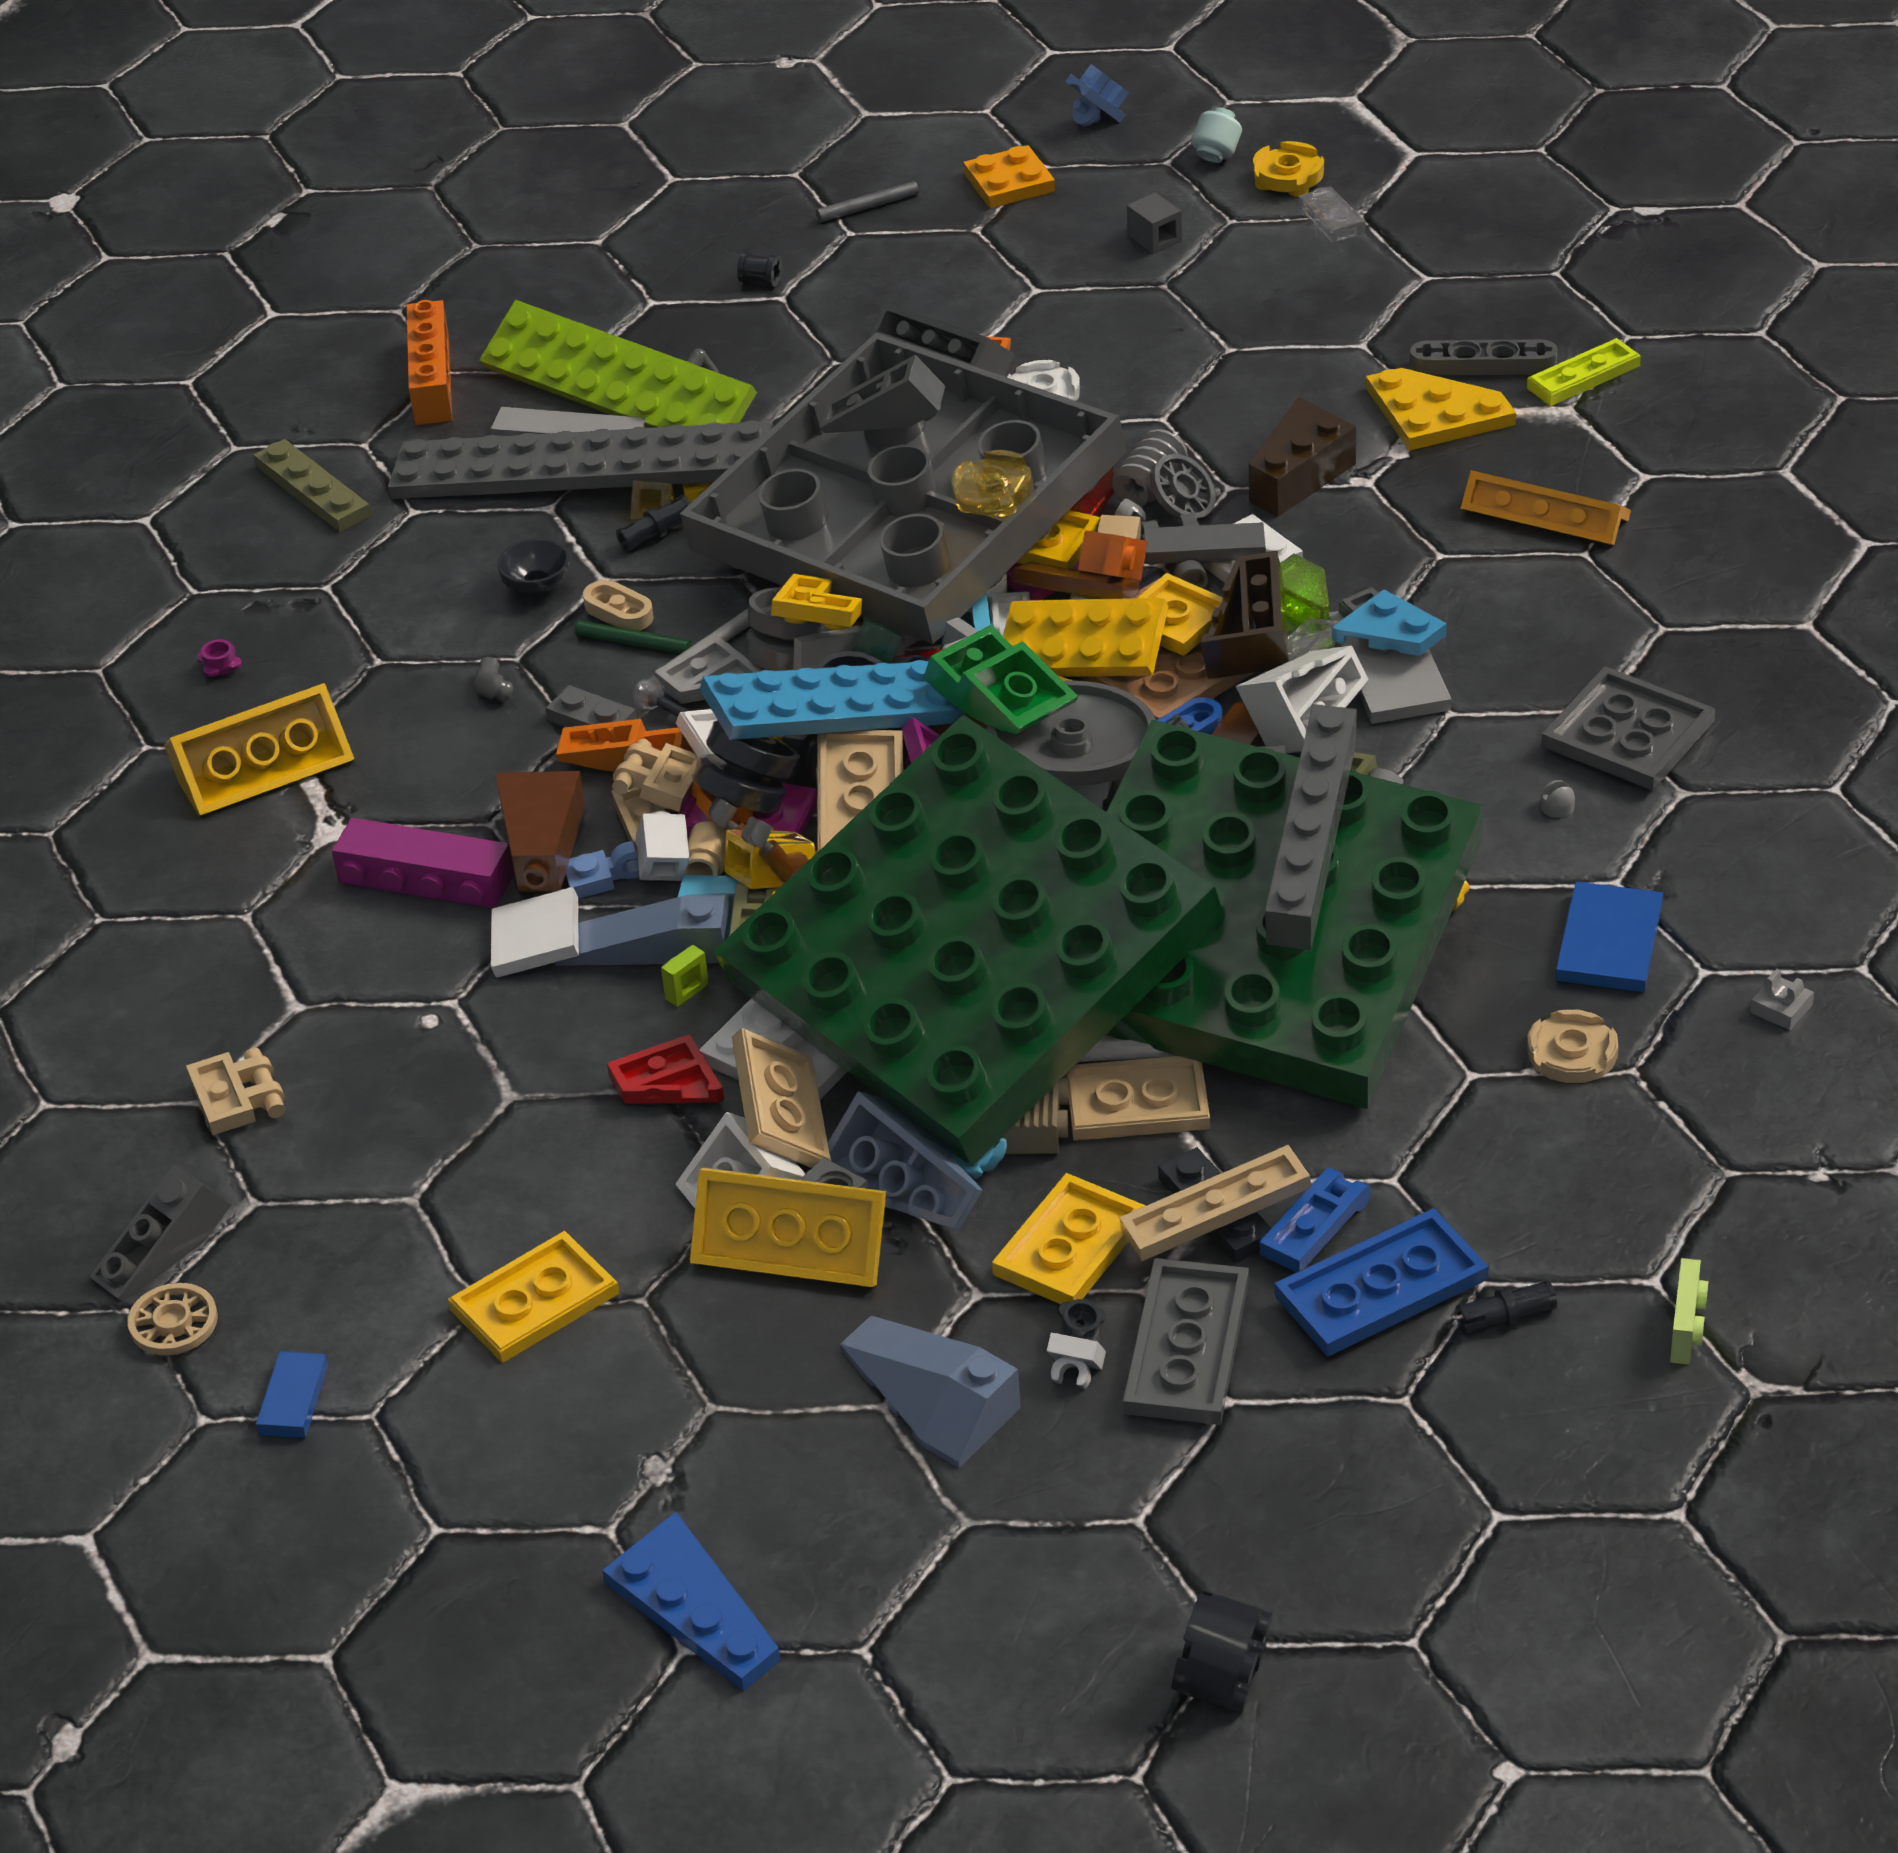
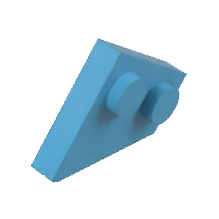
[1332,589,1447,656]

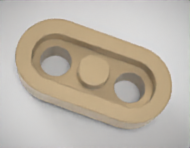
[583,580,654,631]

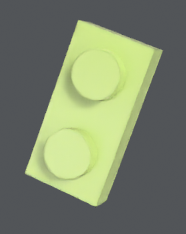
[1670,1258,1709,1365]

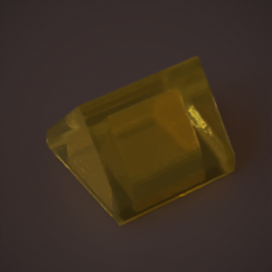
[630,480,675,520]

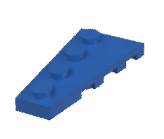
[602,1512,781,1691]

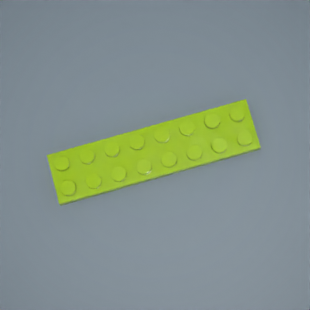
[479,300,757,428]

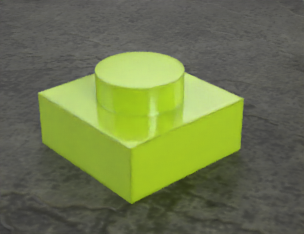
[661,944,709,1007]

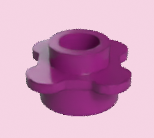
[196,639,242,677]

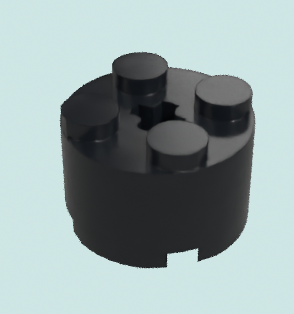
[1171,1591,1273,1713]

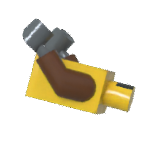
[708,797,817,889]

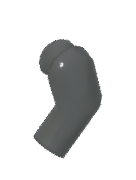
[474,657,513,702]

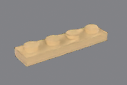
[1119,1145,1311,1261]

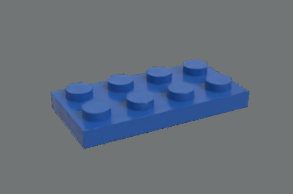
[1274,1208,1489,1357]

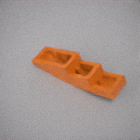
[556,719,695,772]

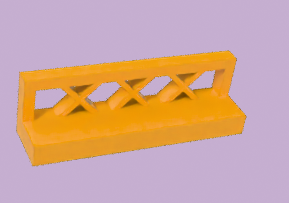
[1461,470,1631,545]

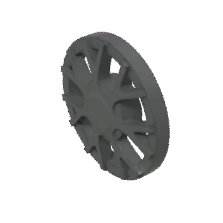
[1150,453,1216,521]

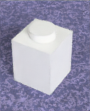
[635,811,689,881]

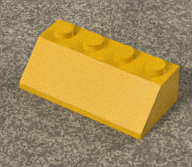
[164,683,355,817]

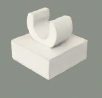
[1047,1332,1106,1389]

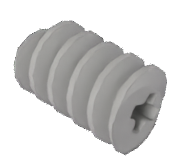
[1112,429,1188,507]

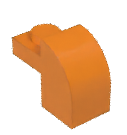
[1078,530,1148,581]

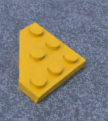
[1366,368,1516,451]

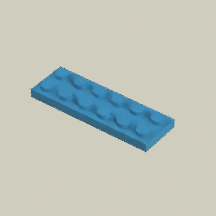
[700,660,964,740]

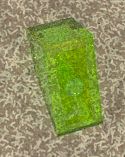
[1280,553,1329,640]

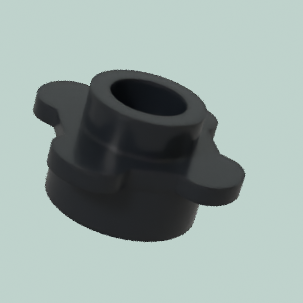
[1054,1299,1106,1344]

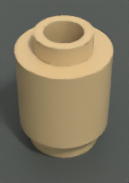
[685,821,726,876]

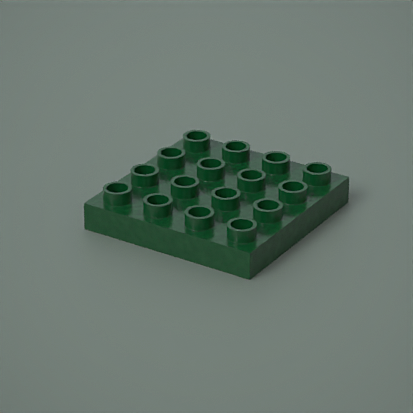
[713,715,1225,1167]
[1106,719,1484,1109]

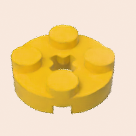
[1253,141,1324,197]

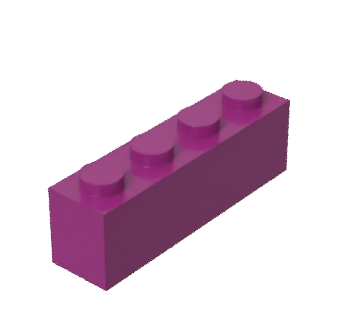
[332,818,514,908]

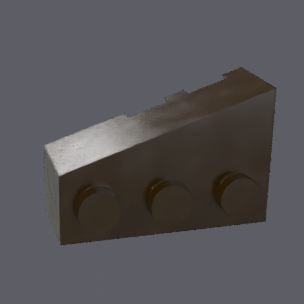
[1249,397,1356,517]
[1200,551,1289,679]

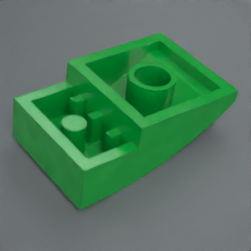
[923,625,1078,734]

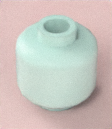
[1191,107,1242,163]

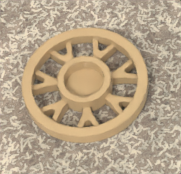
[128,1283,218,1356]

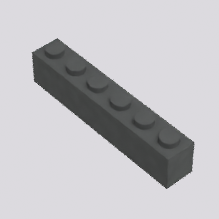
[1265,704,1357,950]

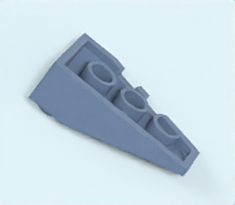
[555,893,735,966]

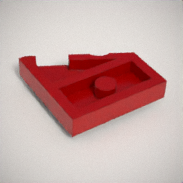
[607,1034,724,1104]

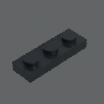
[1158,1147,1272,1263]

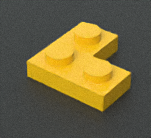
[771,574,862,630]

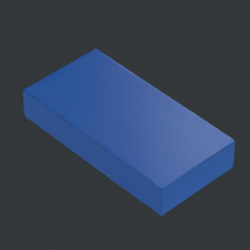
[256,1351,328,1438]

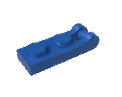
[1260,1167,1372,1273]

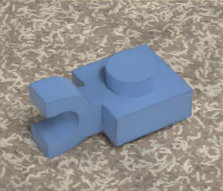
[565,841,639,899]

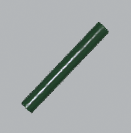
[575,620,692,655]

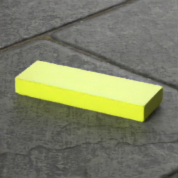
[1527,338,1641,406]

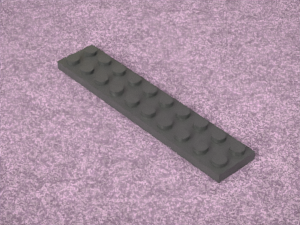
[388,420,773,499]

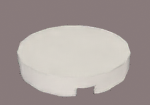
[1007,360,1080,401]

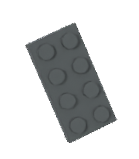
[1123,1258,1249,1425]

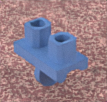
[1065,64,1129,127]

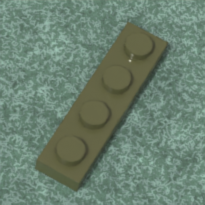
[253,439,371,532]

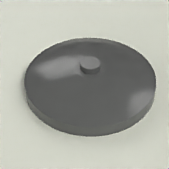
[987,681,1155,786]

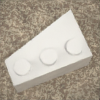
[1236,646,1369,753]

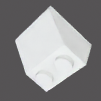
[676,1112,805,1208]

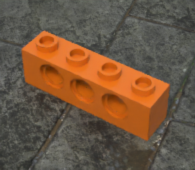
[407,300,452,425]

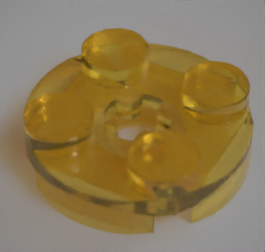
[951,450,1034,518]

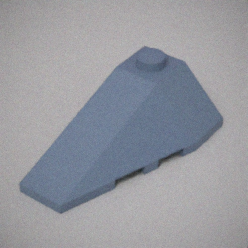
[828,1091,983,1230]
[840,1315,1021,1468]

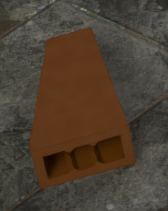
[496,771,585,892]

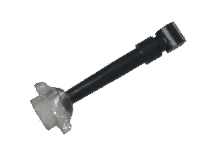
[633,675,690,717]

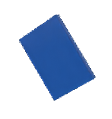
[1556,881,1663,992]

